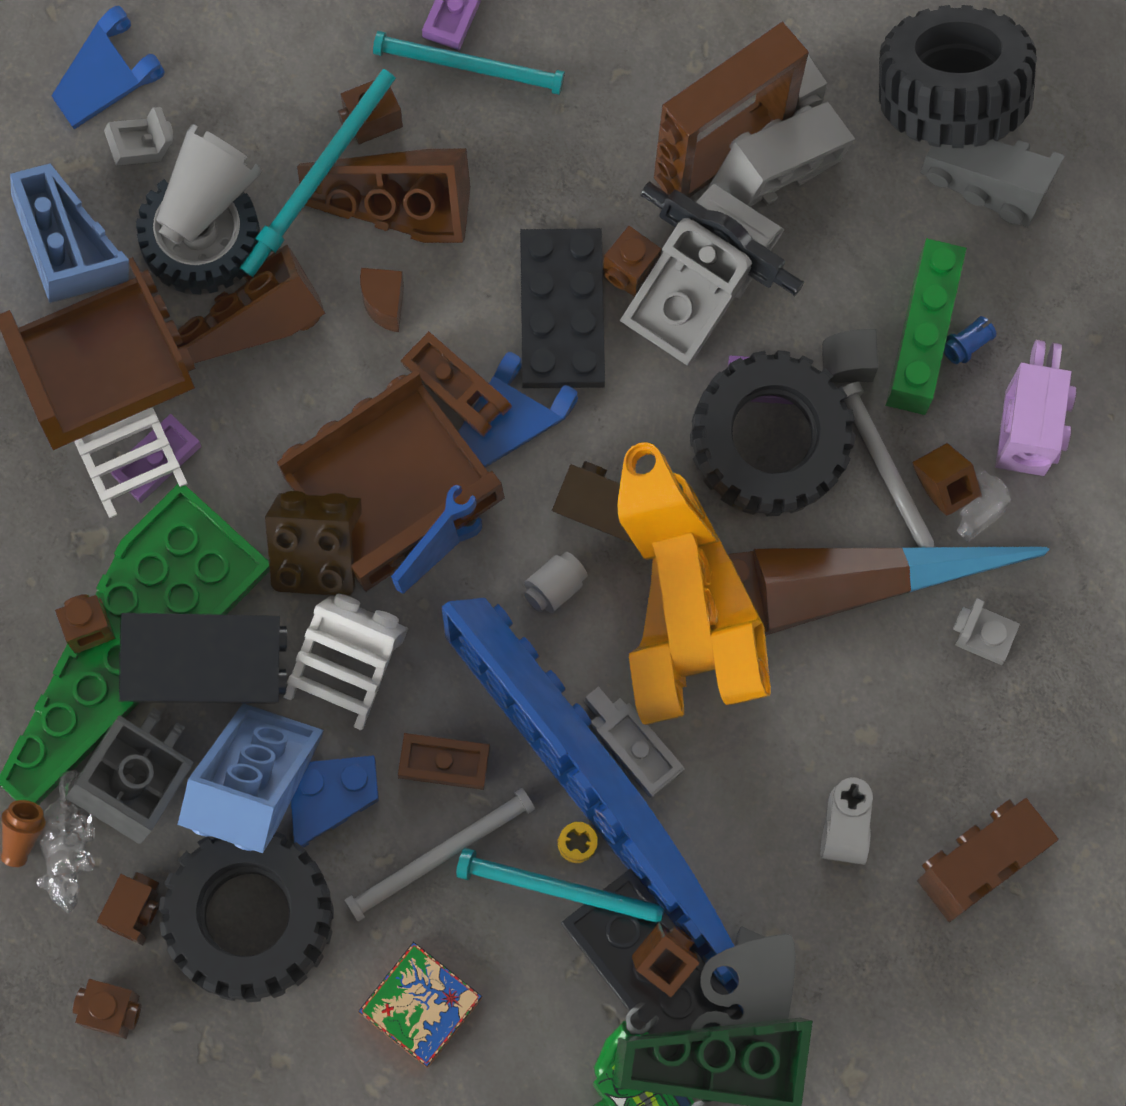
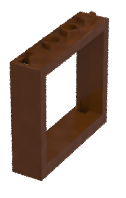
[654,21,809,198]

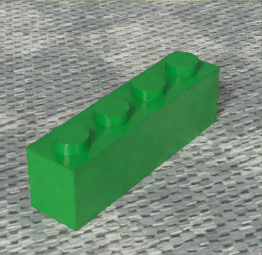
[885,238,967,415]

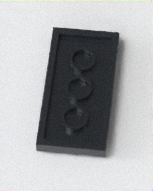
[520,228,605,388]
[561,868,741,1034]

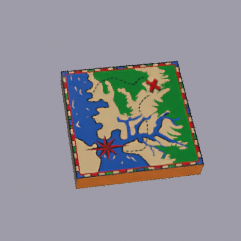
[358,941,483,1068]

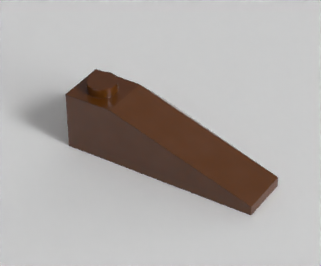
[177,245,326,363]

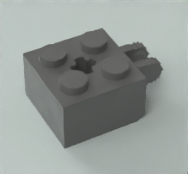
[65,707,193,844]

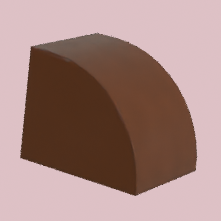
[360,268,404,332]
[912,443,982,516]

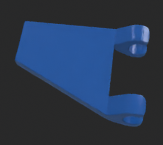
[51,6,164,129]
[458,352,578,468]
[391,485,483,594]

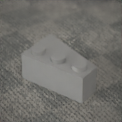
[709,101,855,207]

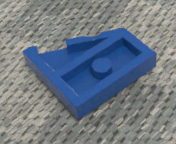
[291,755,379,848]

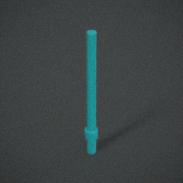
[239,69,396,277]

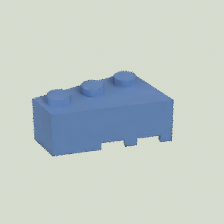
[10,164,129,303]

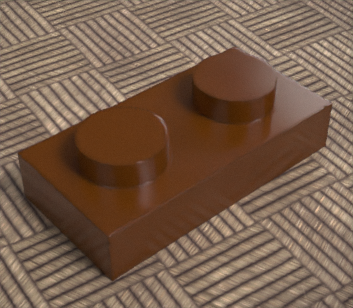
[398,733,490,790]

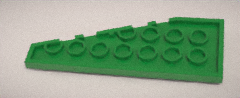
[0,484,270,805]

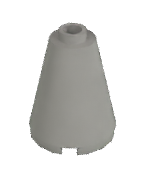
[156,124,262,245]

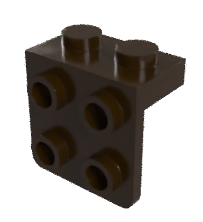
[265,491,362,596]

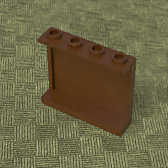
[0,257,196,450]
[277,370,505,592]

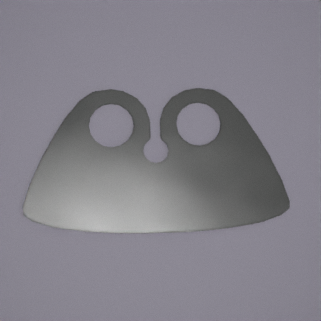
[690,934,796,1030]

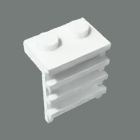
[74,407,188,518]
[283,594,408,730]

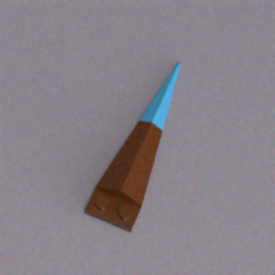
[728,547,1049,636]

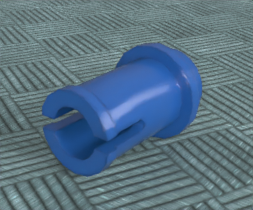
[944,316,997,364]

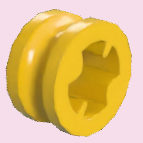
[558,822,598,863]

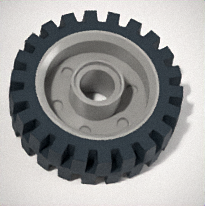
[136,179,260,295]

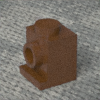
[55,594,116,654]
[97,872,160,946]

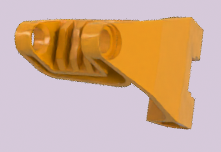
[617,442,771,725]

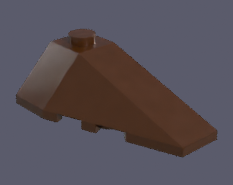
[297,148,471,243]

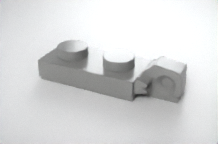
[584,686,685,798]

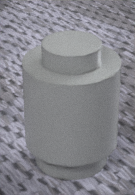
[524,552,588,613]

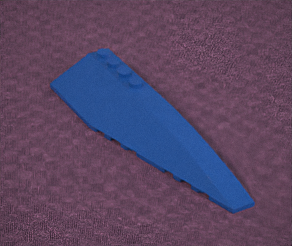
[442,598,744,1015]

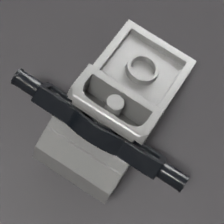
[620,181,804,366]

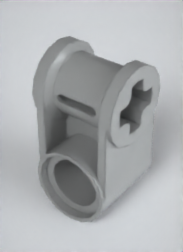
[820,777,873,865]

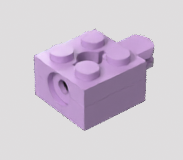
[995,340,1076,476]

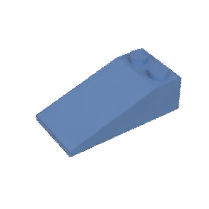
[178,704,324,853]

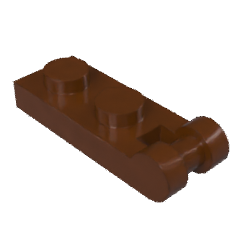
[400,331,512,437]

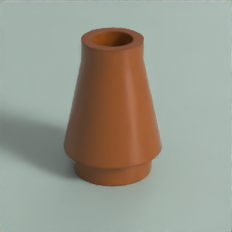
[1,800,46,867]

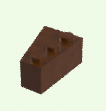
[917,798,1059,923]

